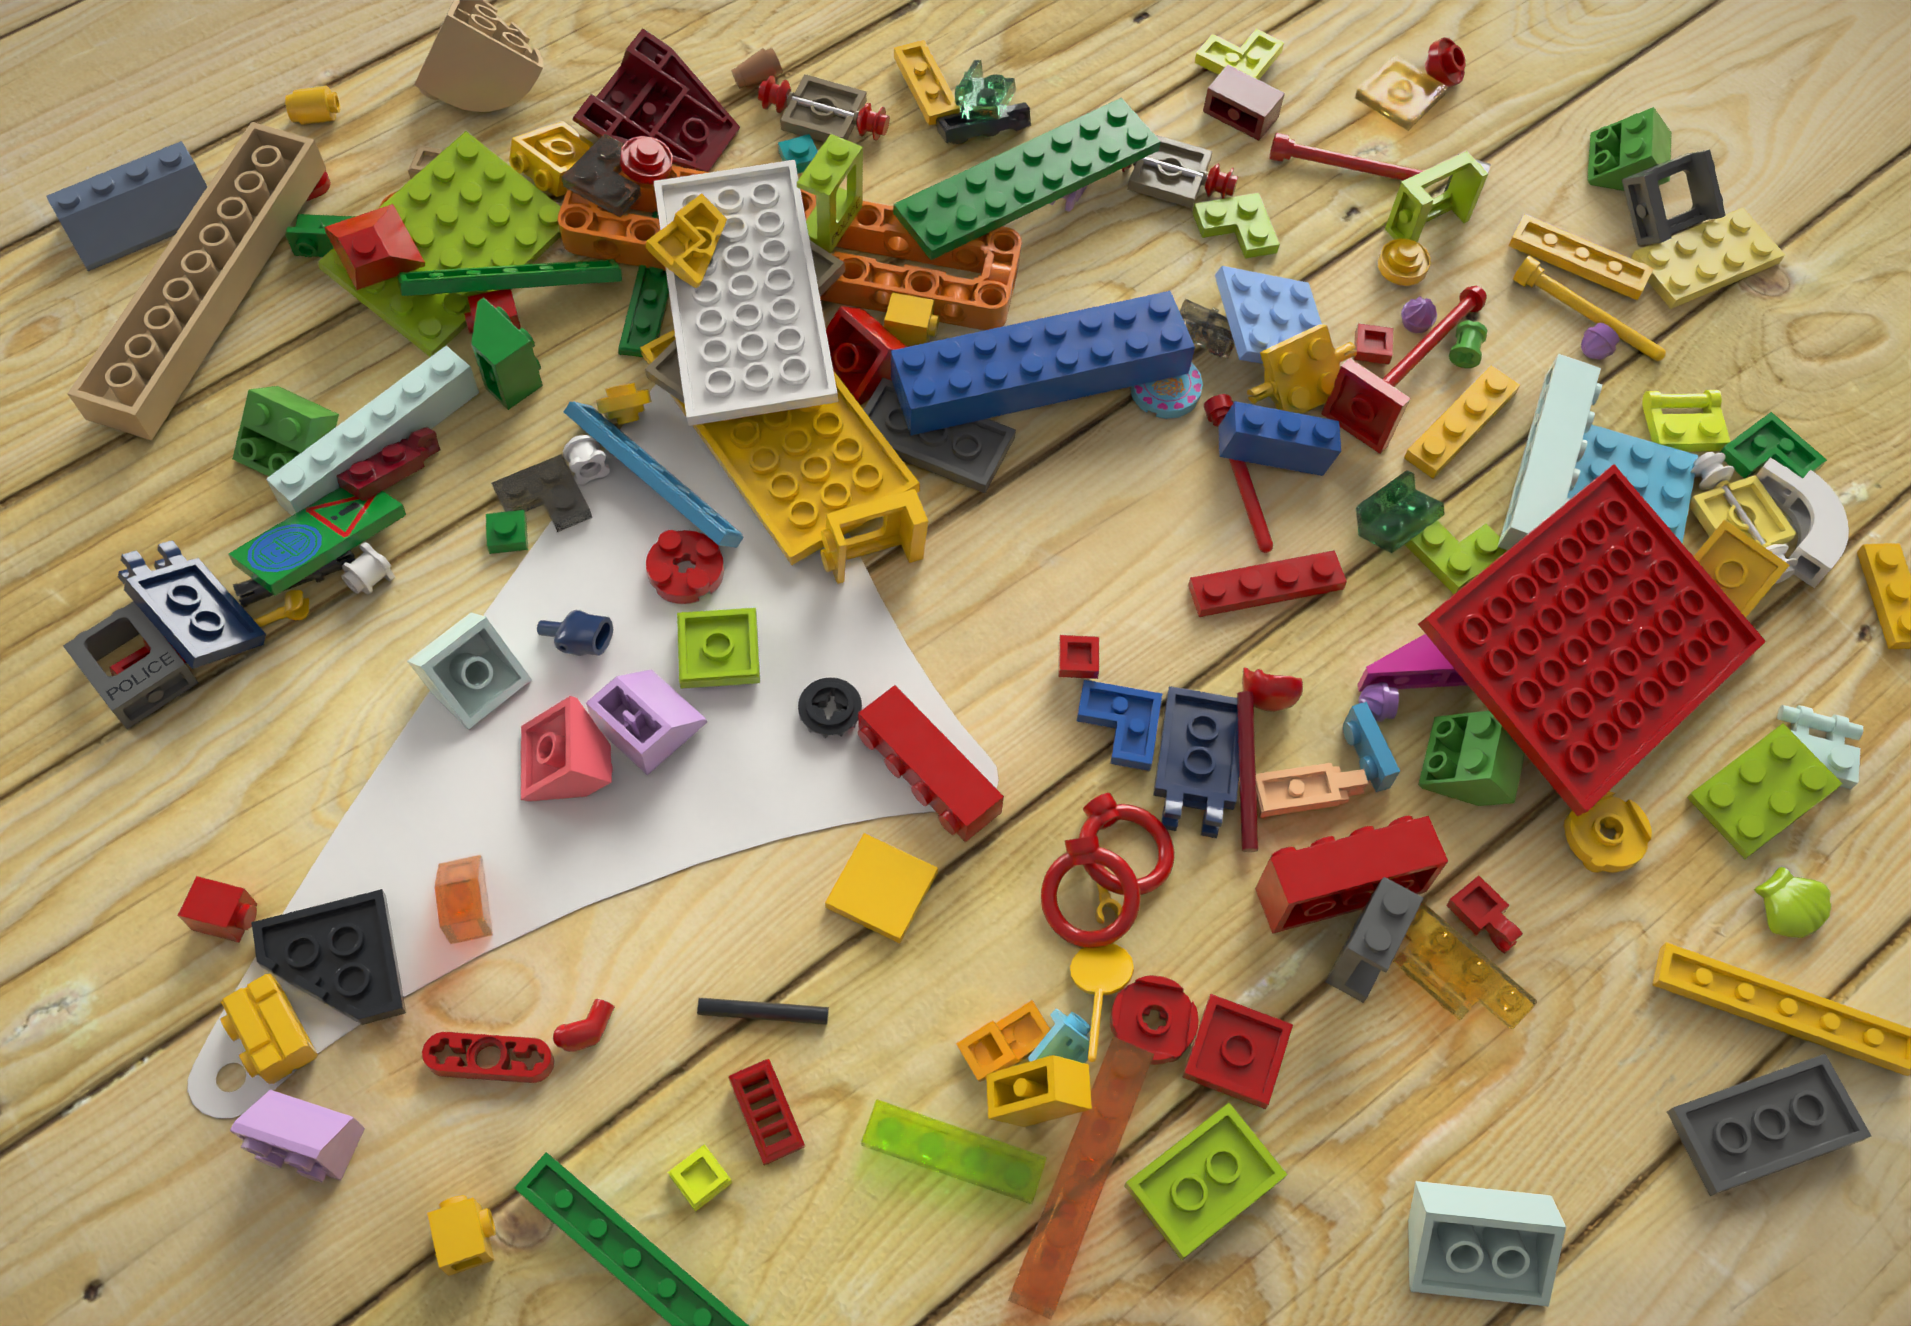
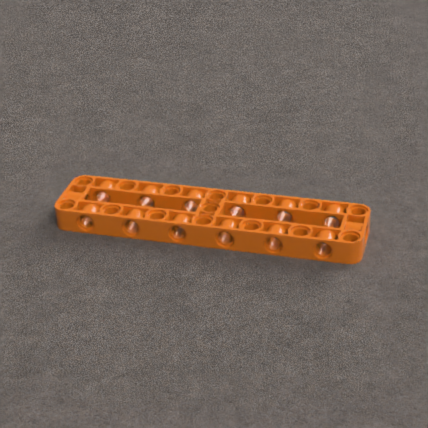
[557,152,1022,330]

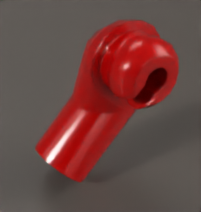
[553,999,615,1052]

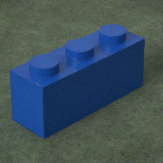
[1218,401,1341,476]

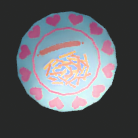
[1130,362,1203,419]

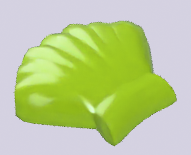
[1754,867,1831,938]

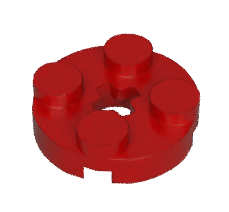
[646,530,724,604]
[1110,975,1199,1065]

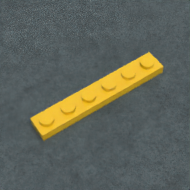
[1652,942,1911,1076]

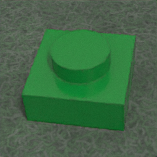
[486,510,528,554]

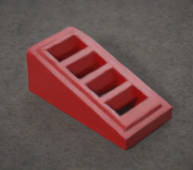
[728,1059,805,1166]

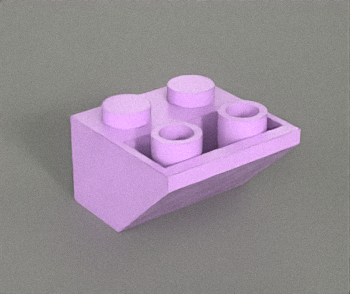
[586,670,707,775]
[230,1090,365,1182]

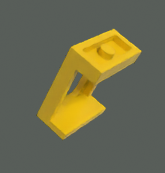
[820,489,929,584]

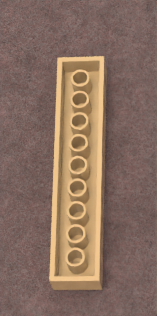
[68,122,326,441]

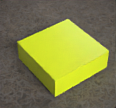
[667,1144,732,1212]

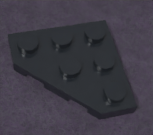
[251,889,406,1025]

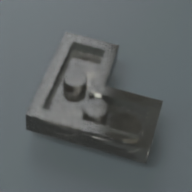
[562,134,641,217]
[491,454,592,532]

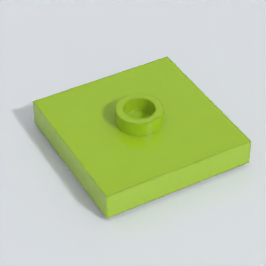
[677,608,760,689]

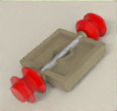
[758,74,890,142]
[1122,135,1239,208]

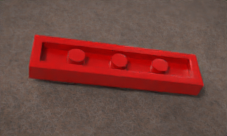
[1188,550,1347,617]

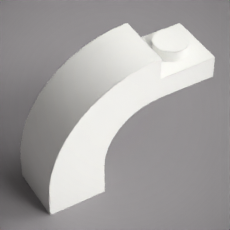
[1756,458,1849,588]

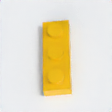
[894,40,960,126]
[1857,543,1911,649]

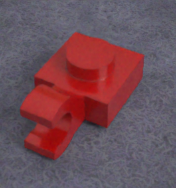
[1446,875,1523,954]

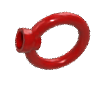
[1079,792,1175,895]
[1041,836,1141,948]

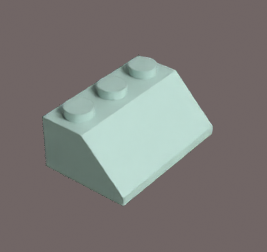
[1408,1181,1566,1307]

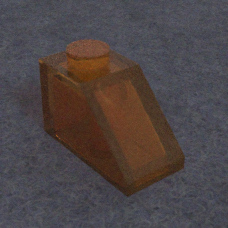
[434,855,493,944]

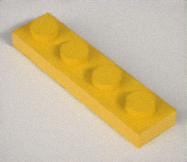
[1508,214,1654,301]
[1404,365,1520,479]

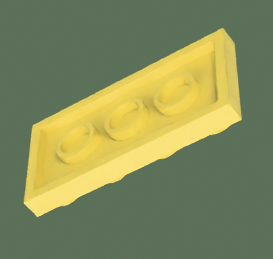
[1631,207,1785,309]

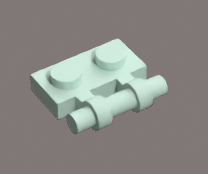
[1777,705,1863,789]

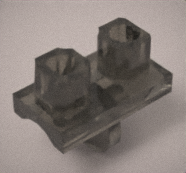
[1180,298,1235,359]

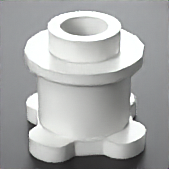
[563,435,610,485]
[341,542,395,595]

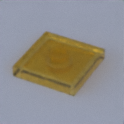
[1355,55,1448,131]

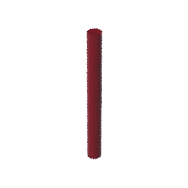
[1237,691,1258,852]

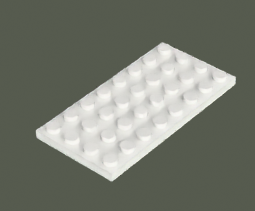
[654,160,838,426]

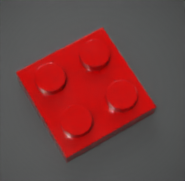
[1182,994,1293,1110]

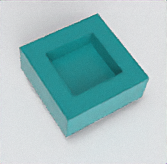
[778,134,818,174]

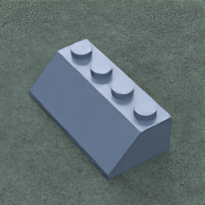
[46,141,207,271]

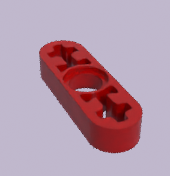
[422,1032,554,1083]

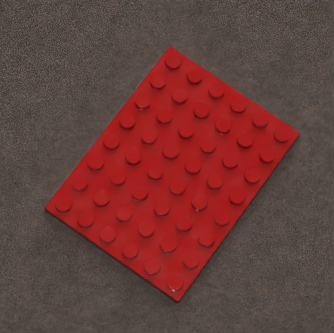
[1418,464,1766,817]

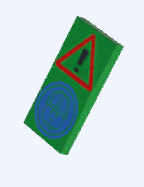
[228,487,406,596]

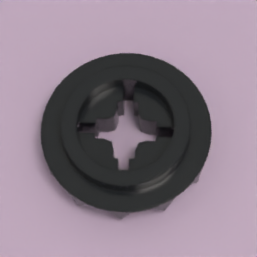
[798,677,862,738]

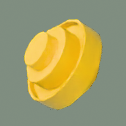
[1378,238,1431,286]
[596,382,652,424]

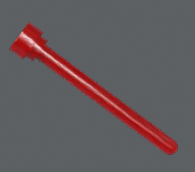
[1269,132,1423,181]
[1203,394,1273,553]

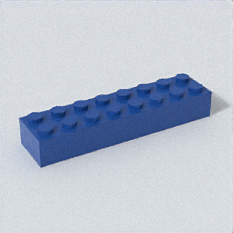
[891,291,1195,436]

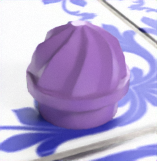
[1401,296,1437,333]
[1581,323,1619,360]
[1358,682,1399,722]

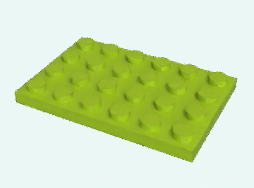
[318,131,561,357]

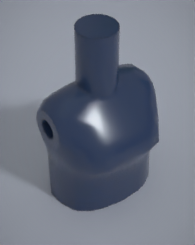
[537,610,614,656]

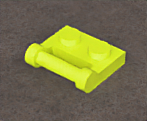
[1642,390,1731,452]

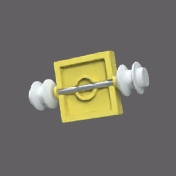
[1689,452,1798,584]

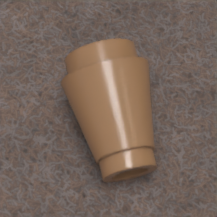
[731,48,783,89]

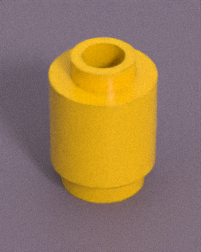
[285,86,341,125]

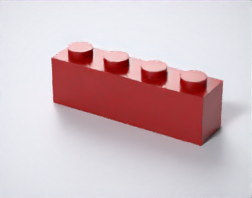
[857,685,1004,843]

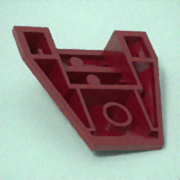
[572,28,740,172]

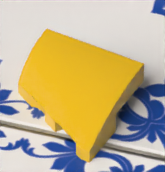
[645,193,727,288]

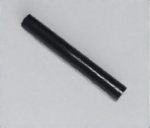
[697,997,829,1025]

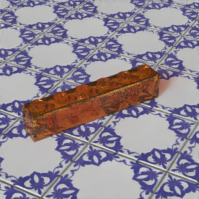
[1008,1037,1154,1320]

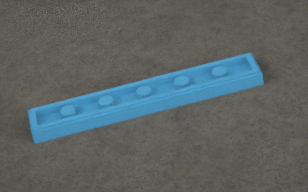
[564,401,744,548]

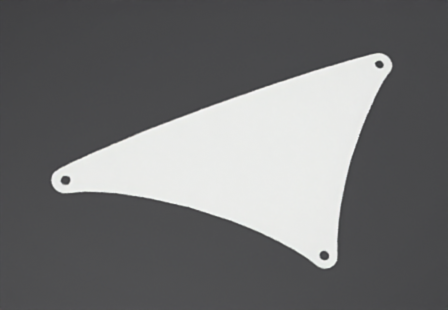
[187,384,999,1118]

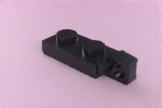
[936,102,1031,144]

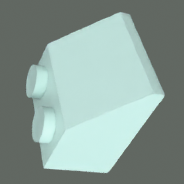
[407,612,532,729]

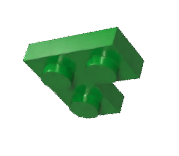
[1719,412,1827,479]

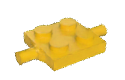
[1247,324,1357,414]

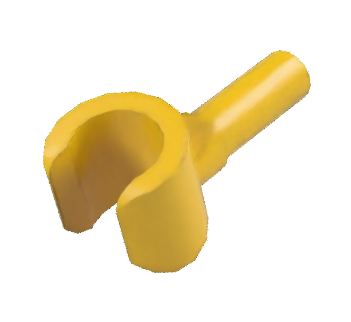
[253,590,309,627]
[1095,884,1122,924]

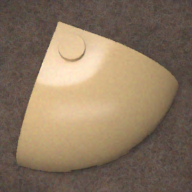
[414,0,543,112]

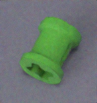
[1449,320,1488,368]

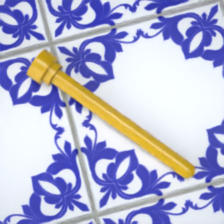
[1513,256,1666,361]

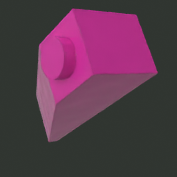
[1358,634,1468,692]

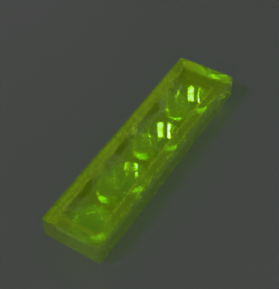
[861,1099,1047,1204]

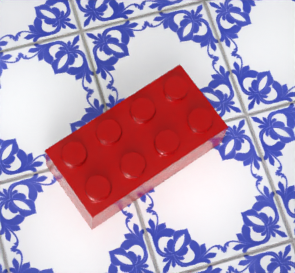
[1255,815,1448,934]

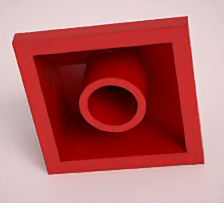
[324,204,425,290]

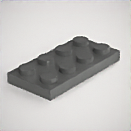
[864,378,1016,493]
[1667,1054,1872,1196]

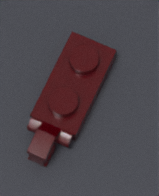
[336,427,441,501]

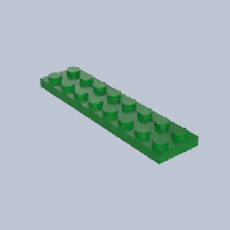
[893,97,1161,260]

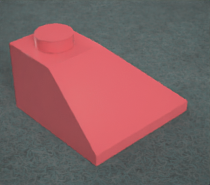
[521,696,613,801]

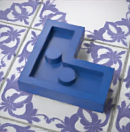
[1077,680,1162,771]

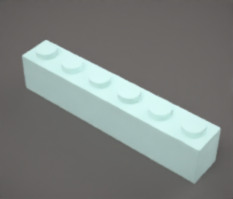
[266,346,479,516]
[1498,354,1602,550]

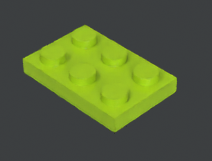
[1687,723,1843,859]
[1124,1103,1288,1261]

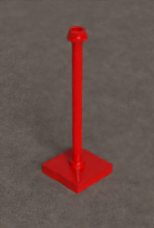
[1321,286,1487,454]

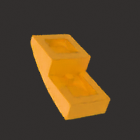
[956,1000,1050,1082]

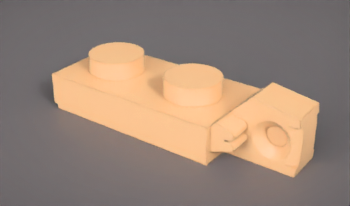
[1256,763,1368,818]

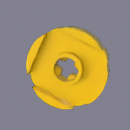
[1563,791,1652,873]

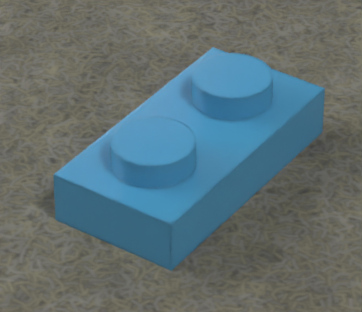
[1343,702,1400,792]

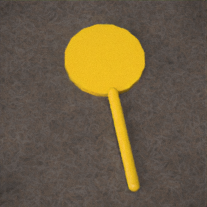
[1070,944,1134,1062]

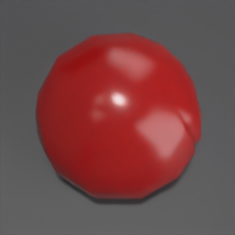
[1242,667,1303,712]

